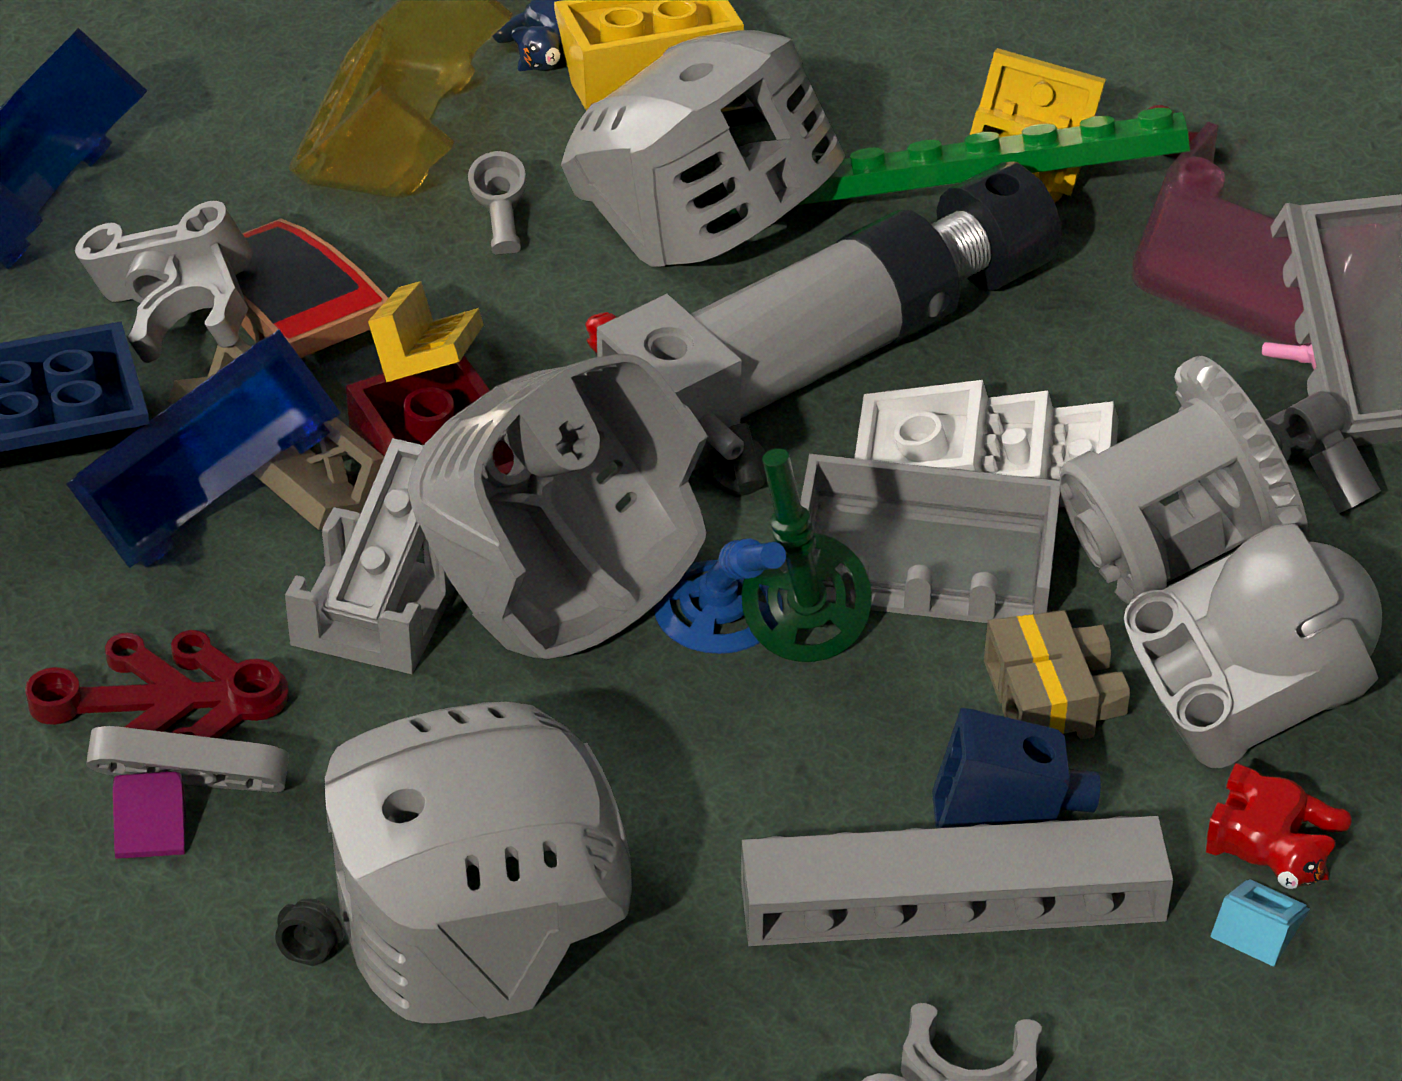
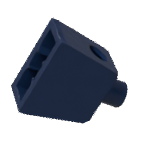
[932,708,1101,829]

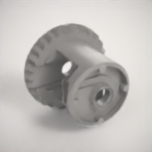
[1059,356,1310,604]

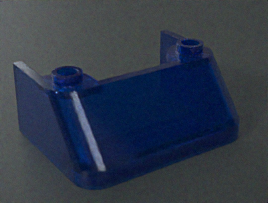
[0,28,148,269]
[65,329,341,568]

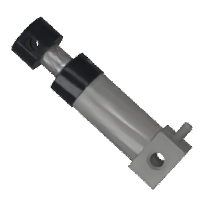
[597,162,1062,471]

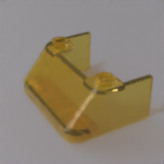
[289,0,513,198]

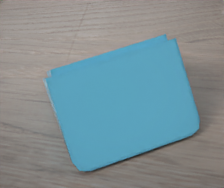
[1210,879,1310,967]

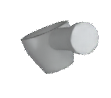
[468,151,526,254]

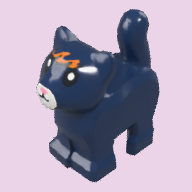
[492,0,565,71]

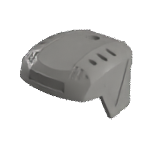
[561,30,845,267]
[408,354,708,660]
[325,702,632,1023]

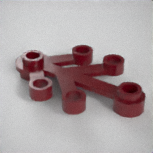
[25,630,289,738]

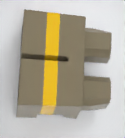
[984,610,1130,739]

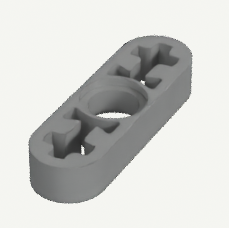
[86,726,289,792]

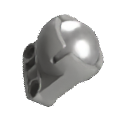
[1124,523,1382,768]

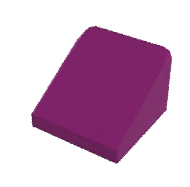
[113,772,186,859]

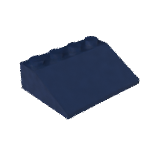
[0,321,150,452]

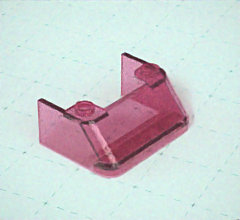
[1131,122,1402,352]

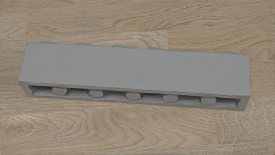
[741,816,1173,946]

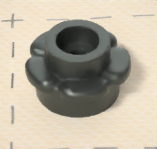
[275,899,344,966]

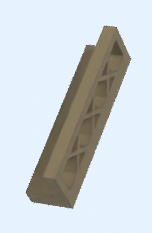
[168,336,384,530]

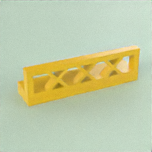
[368,281,484,382]

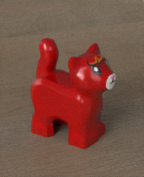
[1206,763,1352,889]

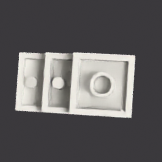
[854,380,1118,508]

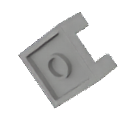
[285,507,456,674]

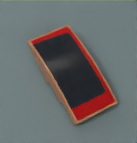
[235,218,388,363]

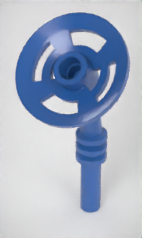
[654,539,786,654]

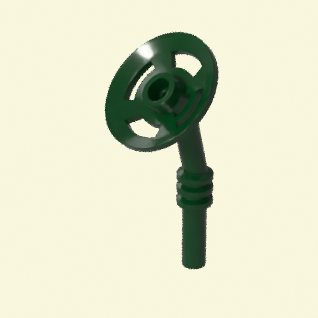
[742,448,872,662]

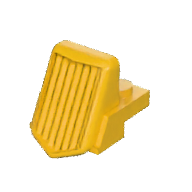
[970,48,1106,202]

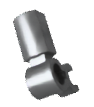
[1264,391,1381,513]

